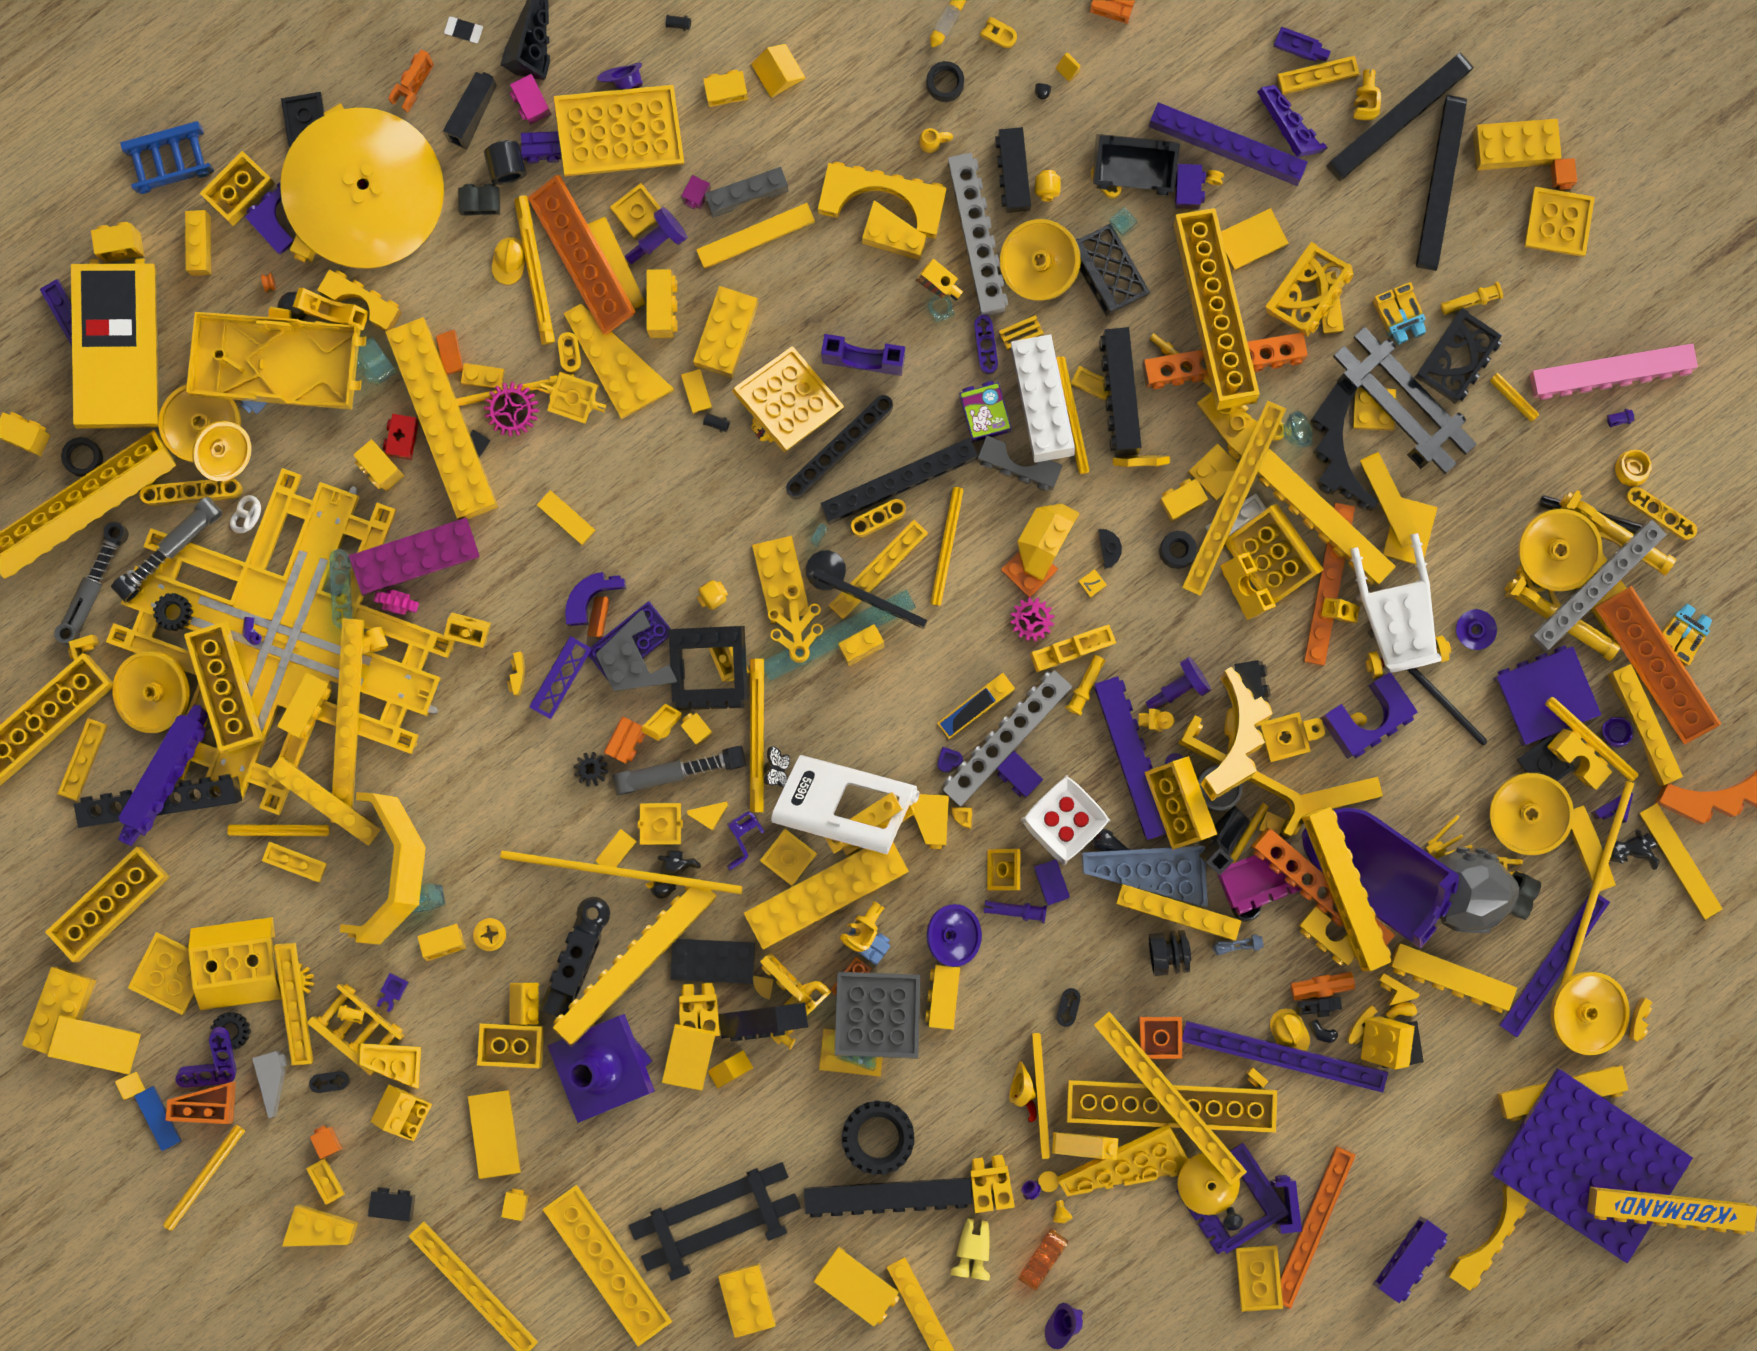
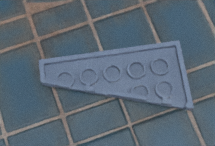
[1081,846,1208,908]

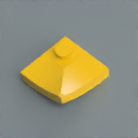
[1188,443,1239,501]

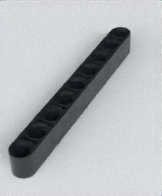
[1326,52,1474,181]
[1416,95,1467,271]

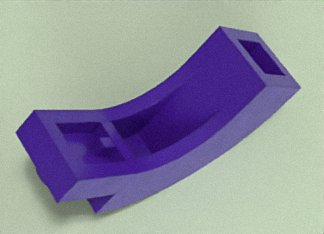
[565,572,627,626]

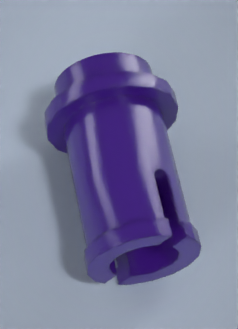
[1607,409,1635,428]

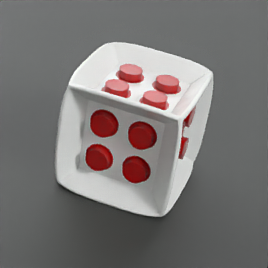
[1020,775,1111,865]

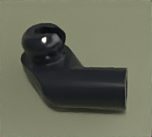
[1309,1019,1338,1043]

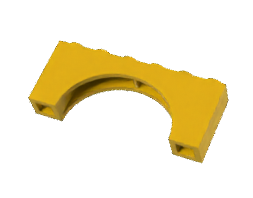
[818,162,947,239]

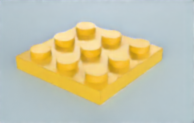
[1524,187,1595,257]
[128,932,212,1015]

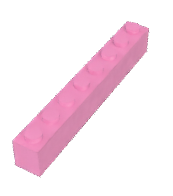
[1529,344,1698,400]

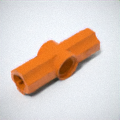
[1290,972,1355,1001]

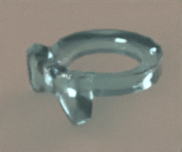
[928,295,955,323]

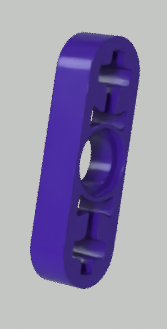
[974,315,998,374]

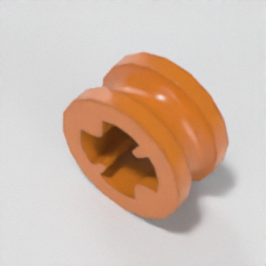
[261,273,276,292]

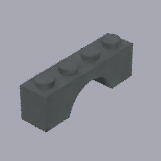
[705,167,789,218]
[977,436,1063,492]

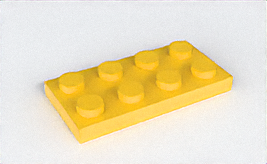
[752,535,809,624]

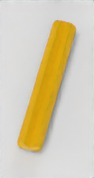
[1490,373,1539,422]

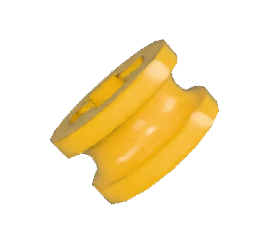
[1205,170,1224,186]

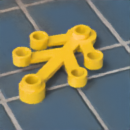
[768,583,823,663]

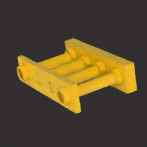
[824,792,916,856]
[307,983,405,1075]

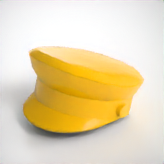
[1615,449,1652,487]

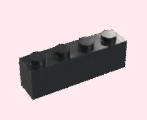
[995,127,1031,213]

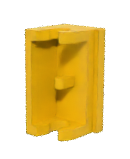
[417,923,466,961]

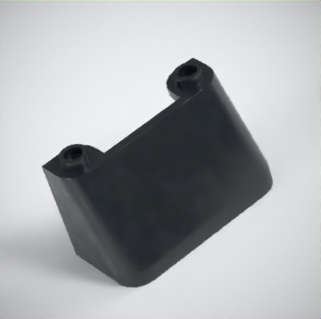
[1093,134,1180,196]

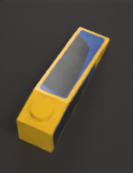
[937,673,1015,740]

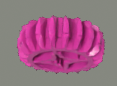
[484,382,539,437]

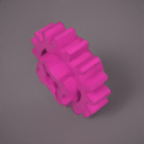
[373,589,419,615]
[1010,597,1055,642]

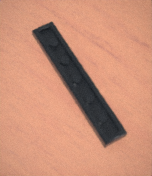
[813,568,927,629]

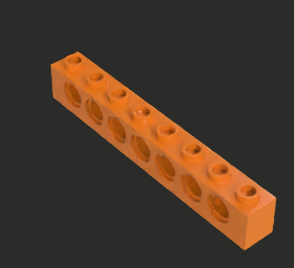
[1142,332,1308,389]
[1251,828,1395,945]

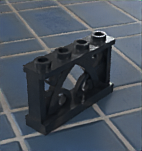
[1414,307,1502,404]

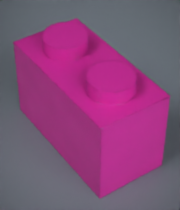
[509,74,551,125]

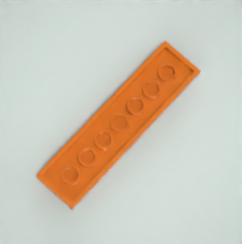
[528,175,636,335]
[1595,585,1721,745]

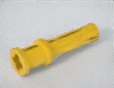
[1440,282,1504,316]
[1065,655,1106,716]

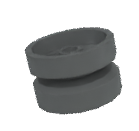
[1197,765,1243,811]

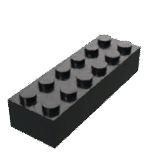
[1099,327,1142,457]

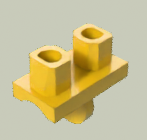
[1139,709,1174,732]

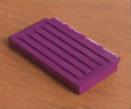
[1217,842,1305,915]

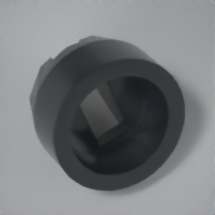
[1035,83,1052,99]

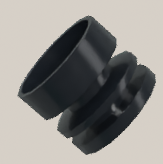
[1148,930,1191,977]

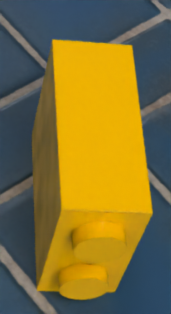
[838,624,884,666]

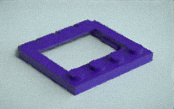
[1176,1142,1289,1254]

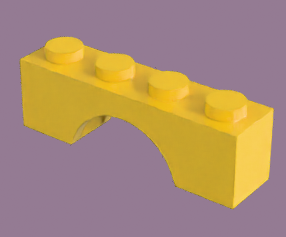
[317,269,402,331]

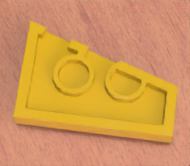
[357,1044,421,1089]

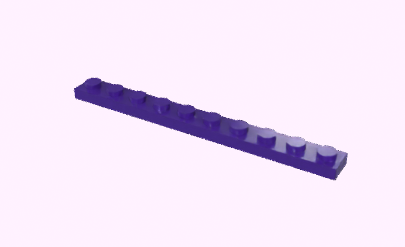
[1182,1020,1388,1093]

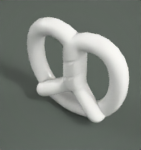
[230,495,261,533]

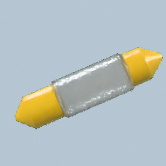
[930,0,966,47]

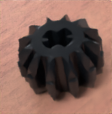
[574,752,609,787]

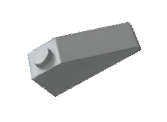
[252,1051,287,1118]

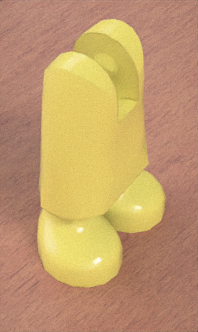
[950,1218,990,1281]

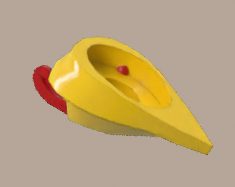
[1009,1061,1037,1122]

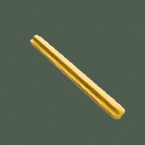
[1056,356,1089,474]
[930,487,963,606]
[1545,697,1638,782]
[163,1125,245,1231]

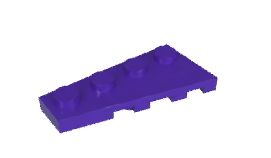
[1257,85,1328,157]

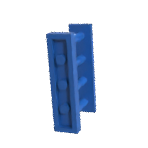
[120,121,214,194]

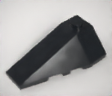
[501,0,550,80]

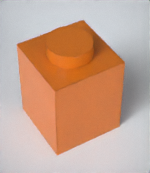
[1550,158,1577,191]
[310,1125,342,1159]

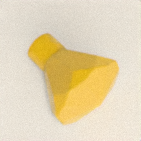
[1053,1200,1072,1224]

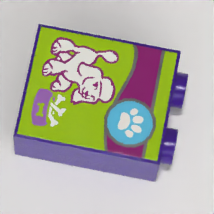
[959,381,1012,443]

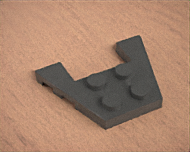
[596,610,678,691]

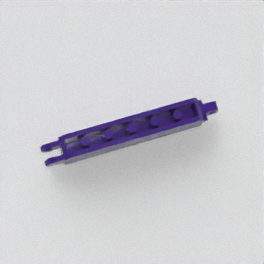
[118,705,208,846]

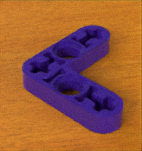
[175,1027,237,1088]

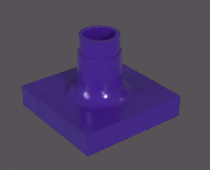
[547,1014,655,1123]

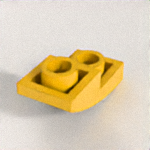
[507,651,525,697]
[1629,998,1653,1042]
[1345,1005,1378,1045]

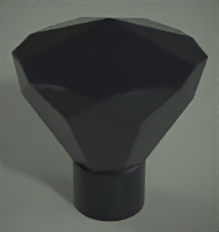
[1223,1207,1243,1231]

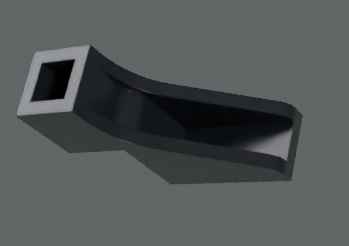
[1199,805,1250,875]

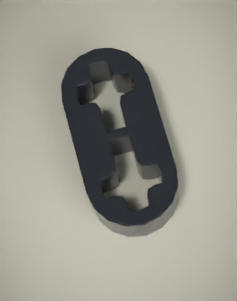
[1057,988,1081,1027]
[309,1071,350,1093]

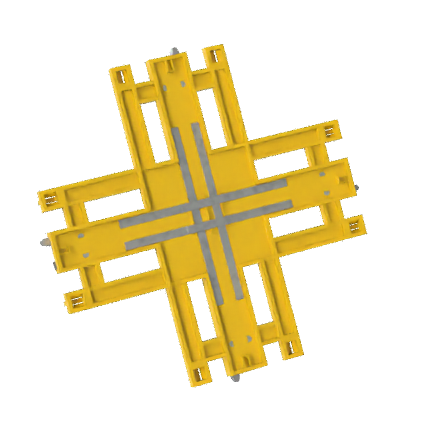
[106,468,455,815]

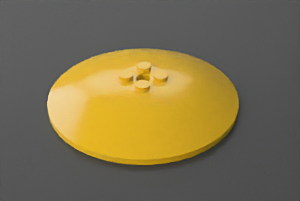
[280,108,444,269]

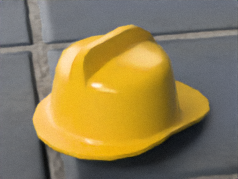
[492,237,526,285]
[1270,1008,1310,1051]

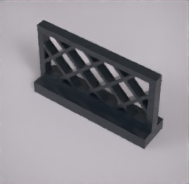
[1075,223,1150,317]

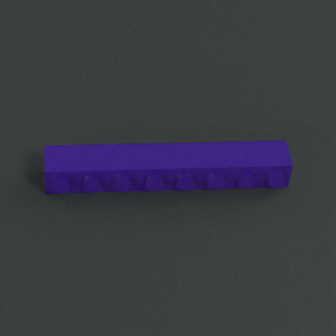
[1148,102,1308,186]
[1094,676,1166,840]

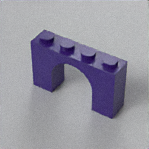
[245,182,294,255]
[821,334,905,376]
[1320,672,1418,759]

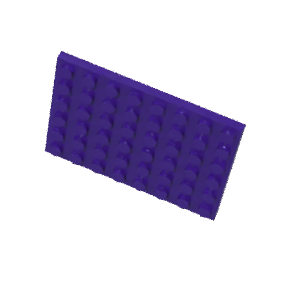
[1491,1068,1693,1264]

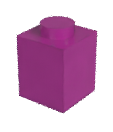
[681,175,711,210]

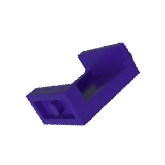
[1270,1175,1302,1234]

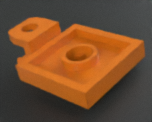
[388,49,434,113]

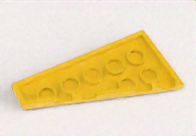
[563,304,674,419]
[1057,1124,1189,1197]

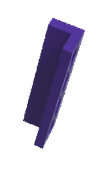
[529,636,592,719]

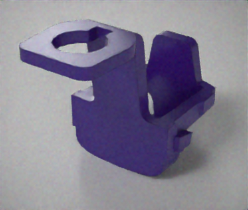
[726,811,765,870]

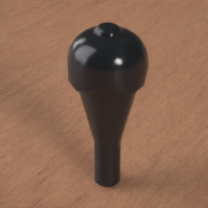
[1093,829,1130,852]

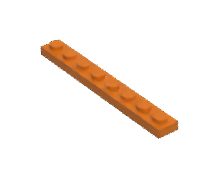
[1304,503,1355,666]

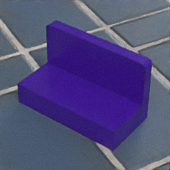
[1033,859,1070,906]

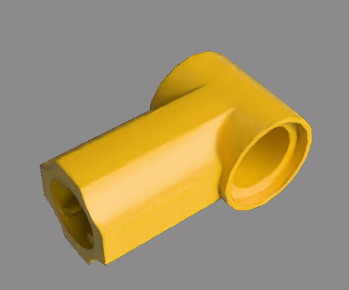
[362,627,388,655]

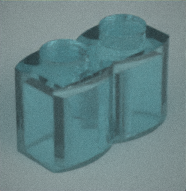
[357,337,397,386]

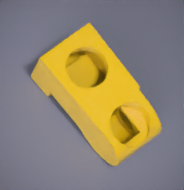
[1321,598,1360,624]

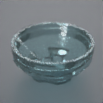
[1283,411,1313,448]

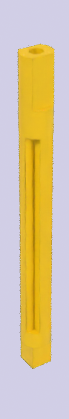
[514,196,555,345]
[750,659,764,813]

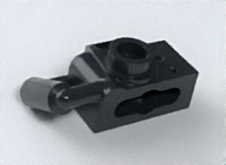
[1296,997,1342,1017]

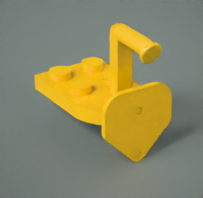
[760,953,831,1050]

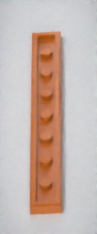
[1280,1146,1356,1309]

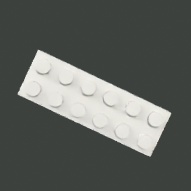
[1011,334,1075,463]

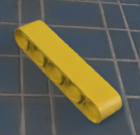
[587,216,646,309]
[1359,452,1421,548]
[139,478,243,507]

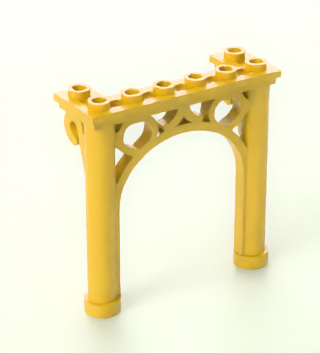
[1504,490,1676,662]

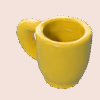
[919,128,953,153]

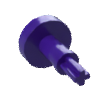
[625,207,688,264]
[1145,657,1211,709]

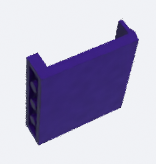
[1493,645,1601,746]

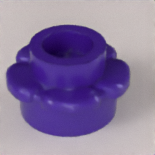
[1021,1180,1041,1200]

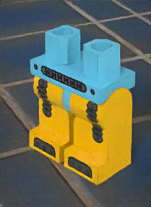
[1372,282,1426,345]
[1661,604,1712,667]

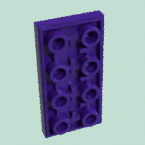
[588,601,671,681]

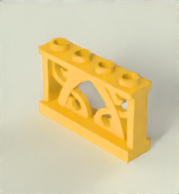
[1265,242,1354,337]

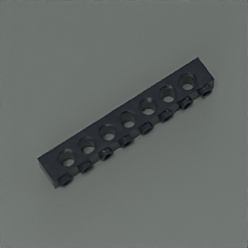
[820,437,978,525]
[74,774,242,828]

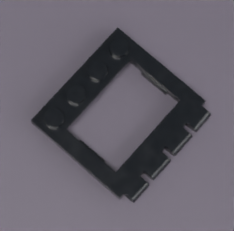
[668,626,748,710]

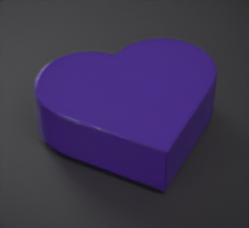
[937,747,963,772]

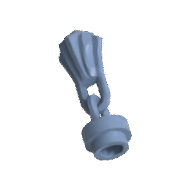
[1213,934,1263,956]

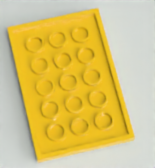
[553,85,684,177]

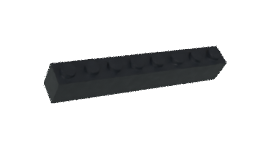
[804,1177,972,1218]

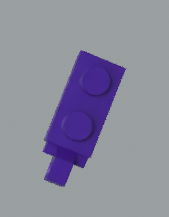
[1273,27,1331,62]

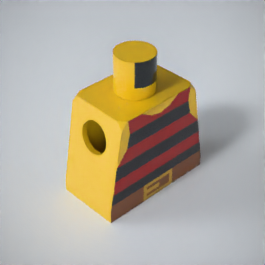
[915,259,963,301]

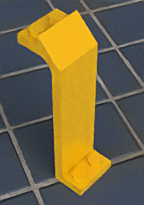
[1178,715,1306,838]

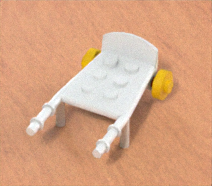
[1350,533,1451,678]

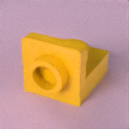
[68,635,99,660]

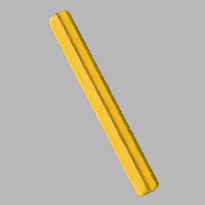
[227,824,330,836]

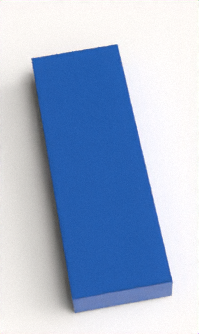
[134,1086,182,1151]

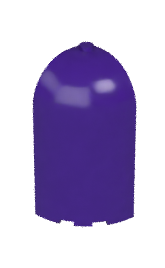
[1301,808,1459,949]

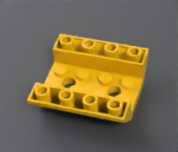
[188,917,281,1010]

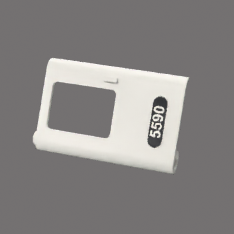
[771,755,919,854]

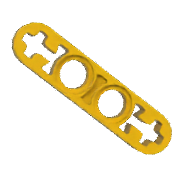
[1625,487,1697,540]

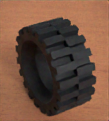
[842,1100,915,1175]

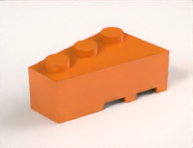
[166,1081,236,1124]

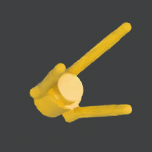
[1425,815,1472,859]

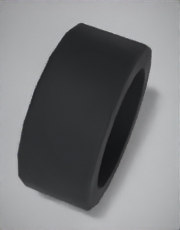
[926,61,965,102]
[61,437,103,477]

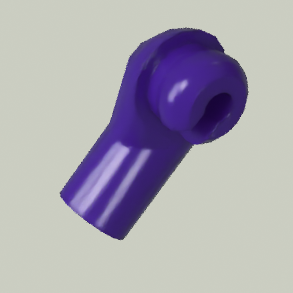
[242,617,262,645]

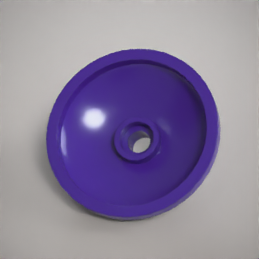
[926,904,982,967]

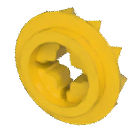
[473,918,506,951]

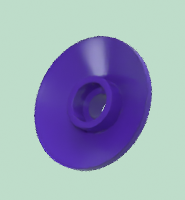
[1456,609,1497,650]

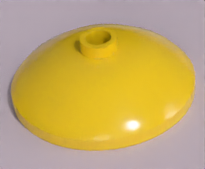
[192,421,251,481]
[1177,1153,1240,1215]

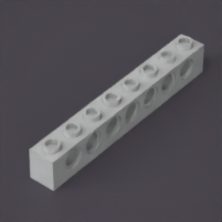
[948,153,1008,316]
[1530,520,1667,651]
[942,670,1072,807]

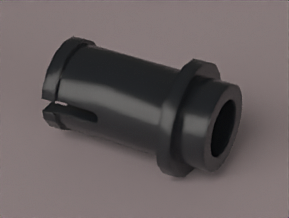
[665,15,691,32]
[703,412,730,433]

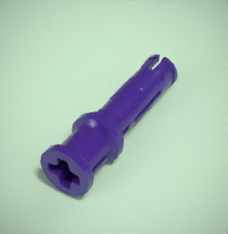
[984,900,1047,924]

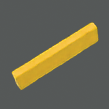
[1276,56,1360,95]
[57,718,108,802]
[1300,777,1383,815]

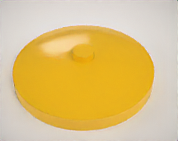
[1000,219,1081,301]
[158,384,241,463]
[1518,509,1603,591]
[112,651,190,733]
[1489,772,1574,855]
[1550,972,1630,1055]

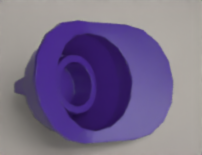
[597,62,643,90]
[1045,1302,1083,1350]

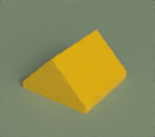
[751,44,806,98]
[987,849,1020,891]

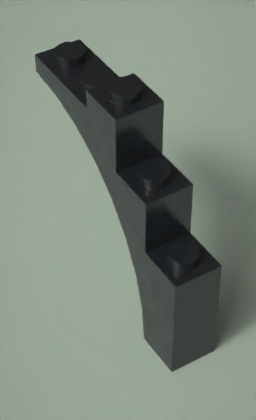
[1310,382,1378,511]

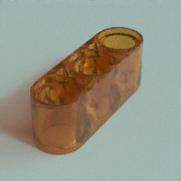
[1018,1229,1069,1291]

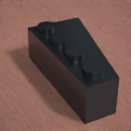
[718,1003,808,1042]

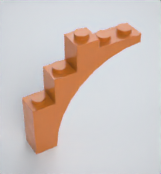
[1655,770,1757,825]

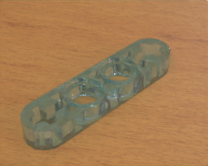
[329,549,353,629]

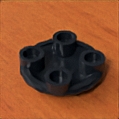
[806,550,846,590]

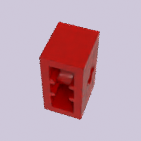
[383,414,419,460]

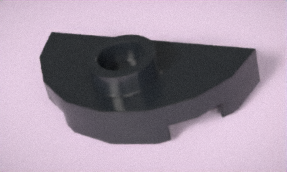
[1098,529,1122,570]

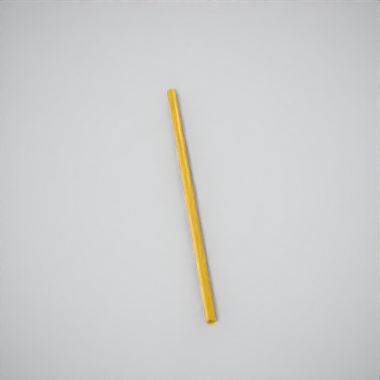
[1560,781,1634,986]
[500,851,743,894]

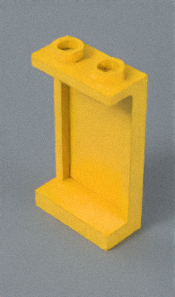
[814,1246,900,1326]

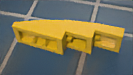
[1030,624,1116,672]
[1571,805,1616,892]

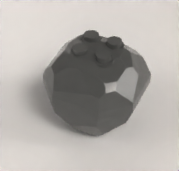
[1437,847,1519,933]

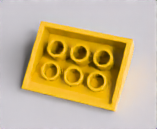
[1225,504,1324,604]

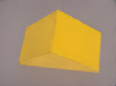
[687,801,729,831]
[708,1050,753,1089]

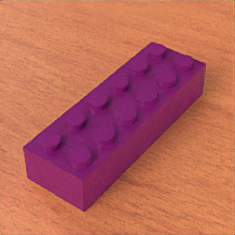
[349,518,480,596]

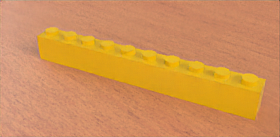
[1227,427,1396,587]
[553,879,717,1047]

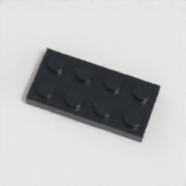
[670,939,755,984]

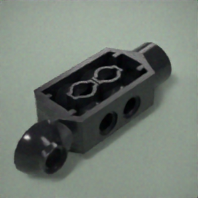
[539,897,611,1017]

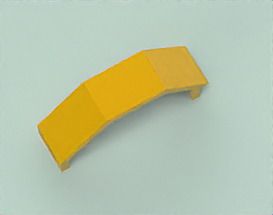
[340,792,426,945]

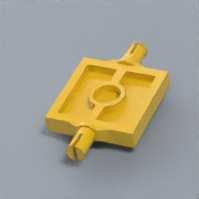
[539,372,607,424]

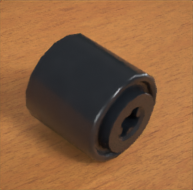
[483,140,527,185]

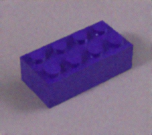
[1373,1216,1448,1304]

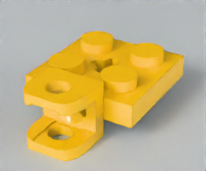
[1260,712,1325,763]

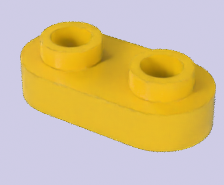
[558,332,581,373]

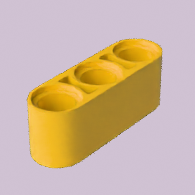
[851,499,906,538]

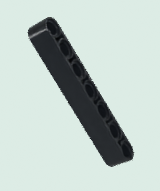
[786,395,893,500]

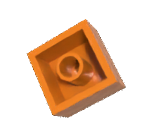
[1138,1016,1182,1059]

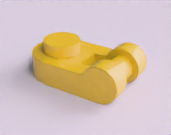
[979,17,1017,48]

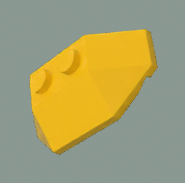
[1017,503,1080,581]

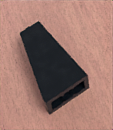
[443,72,497,150]

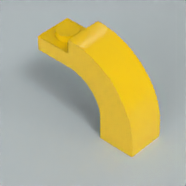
[293,287,369,331]

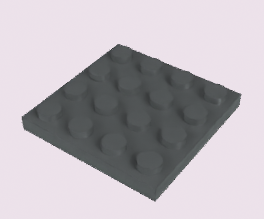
[834,972,920,1059]

